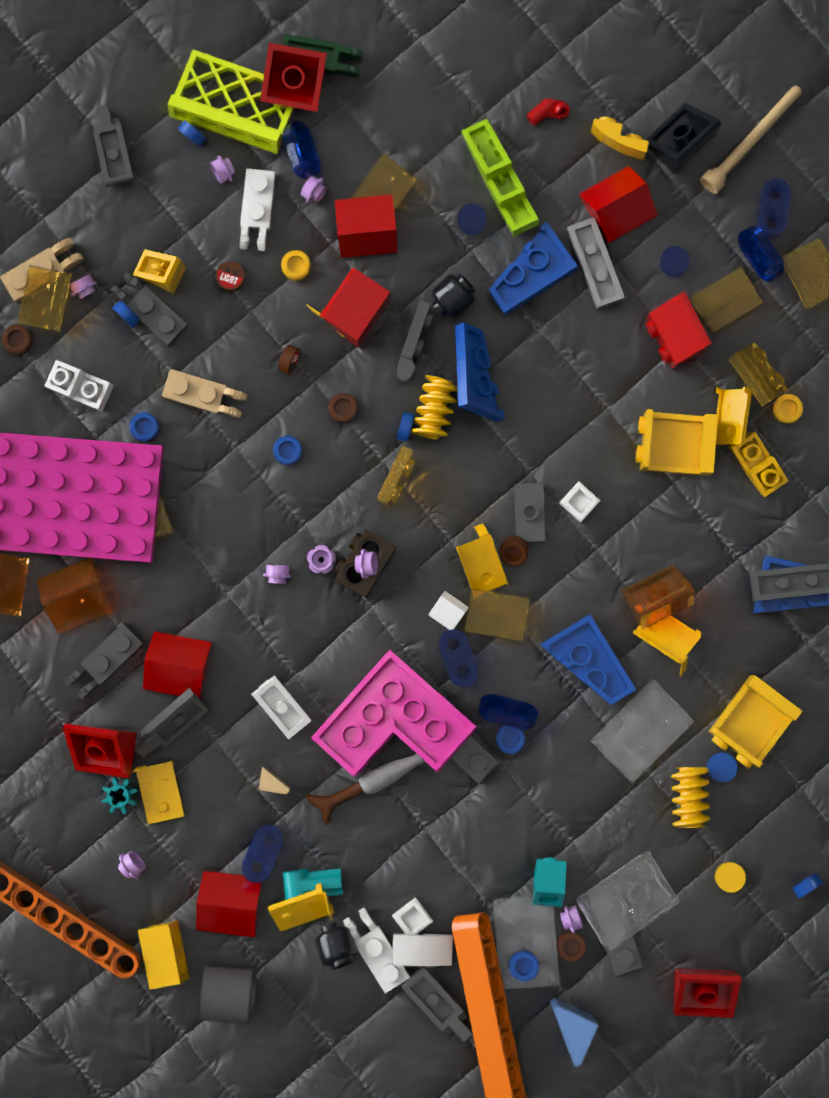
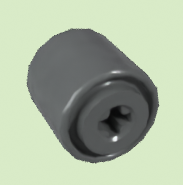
[200,966,257,1024]

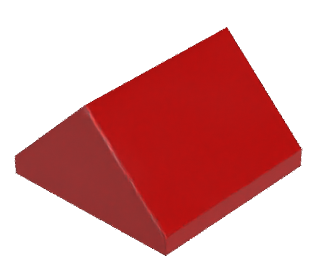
[260,42,327,112]
[579,166,658,245]
[334,194,398,258]
[320,267,391,348]
[143,631,212,699]
[62,724,137,778]
[196,870,263,937]
[673,968,741,1018]

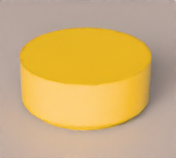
[281,250,311,281]
[772,394,803,424]
[715,862,746,893]

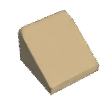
[259,766,291,794]

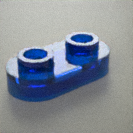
[283,121,321,180]
[756,178,791,238]
[738,226,784,281]
[439,629,478,687]
[478,694,538,730]
[242,825,283,883]

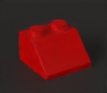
[645,291,712,369]

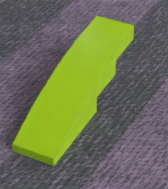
[461,119,540,237]

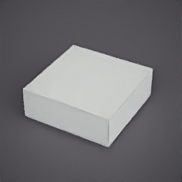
[559,482,601,523]
[428,591,469,631]
[392,897,433,935]

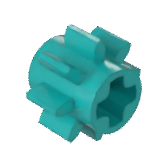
[101,778,139,814]

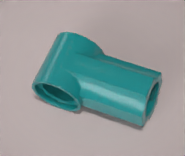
[283,868,343,900]

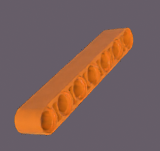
[0,861,142,978]
[452,912,526,1098]

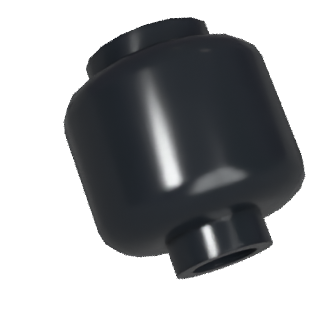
[432,274,476,317]
[315,922,358,970]

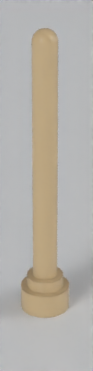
[700,86,802,194]

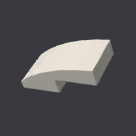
[45,360,114,412]
[392,934,453,966]

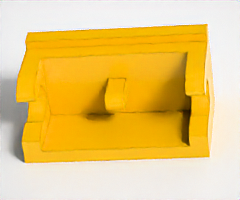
[138,920,190,990]

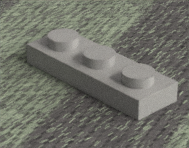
[566,217,625,309]

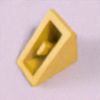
[133,250,186,294]

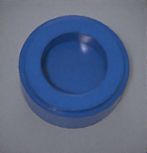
[178,120,207,146]
[112,301,140,328]
[129,412,160,442]
[396,412,414,442]
[273,436,303,466]
[496,724,525,754]
[706,752,737,782]
[792,873,823,898]
[509,950,539,982]

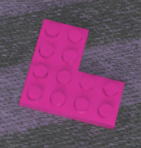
[311,649,478,778]

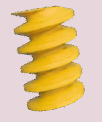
[411,375,458,440]
[671,767,710,828]

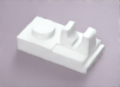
[252,675,312,739]

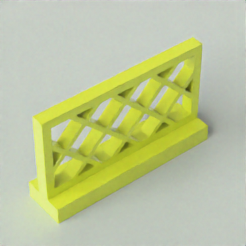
[168,50,294,154]

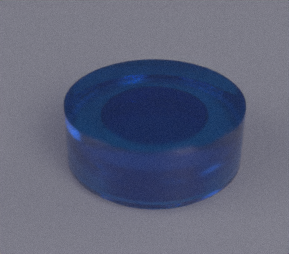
[457,204,486,235]
[660,246,690,277]

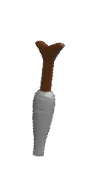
[306,753,425,825]

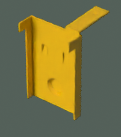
[716,387,769,445]
[456,523,509,598]
[633,605,702,677]
[133,760,185,824]
[268,883,334,931]

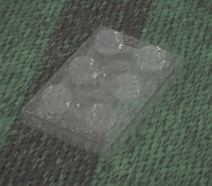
[590,679,695,783]
[575,851,680,951]
[493,896,560,990]

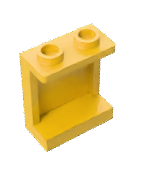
[636,409,718,476]
[708,675,803,769]

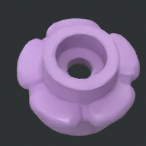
[210,155,235,183]
[301,176,326,203]
[69,274,97,299]
[307,545,336,574]
[355,549,378,578]
[263,565,292,584]
[118,851,146,879]
[560,905,583,934]

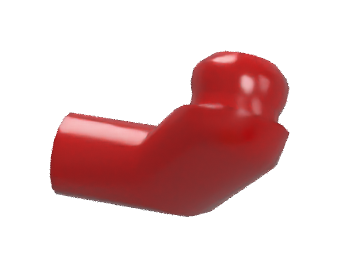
[526,98,570,127]

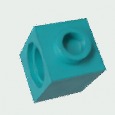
[532,858,566,907]

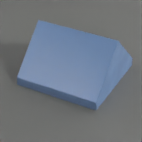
[550,998,598,1067]

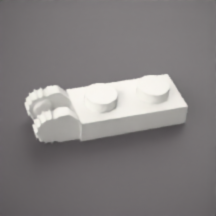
[240,169,276,251]
[343,907,410,993]

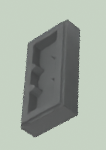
[514,483,546,543]

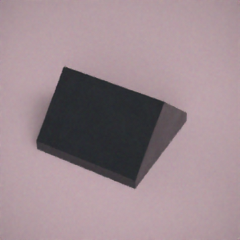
[646,103,722,174]

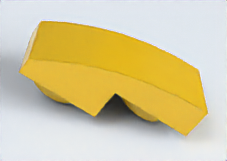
[591,117,649,160]
[728,431,788,497]

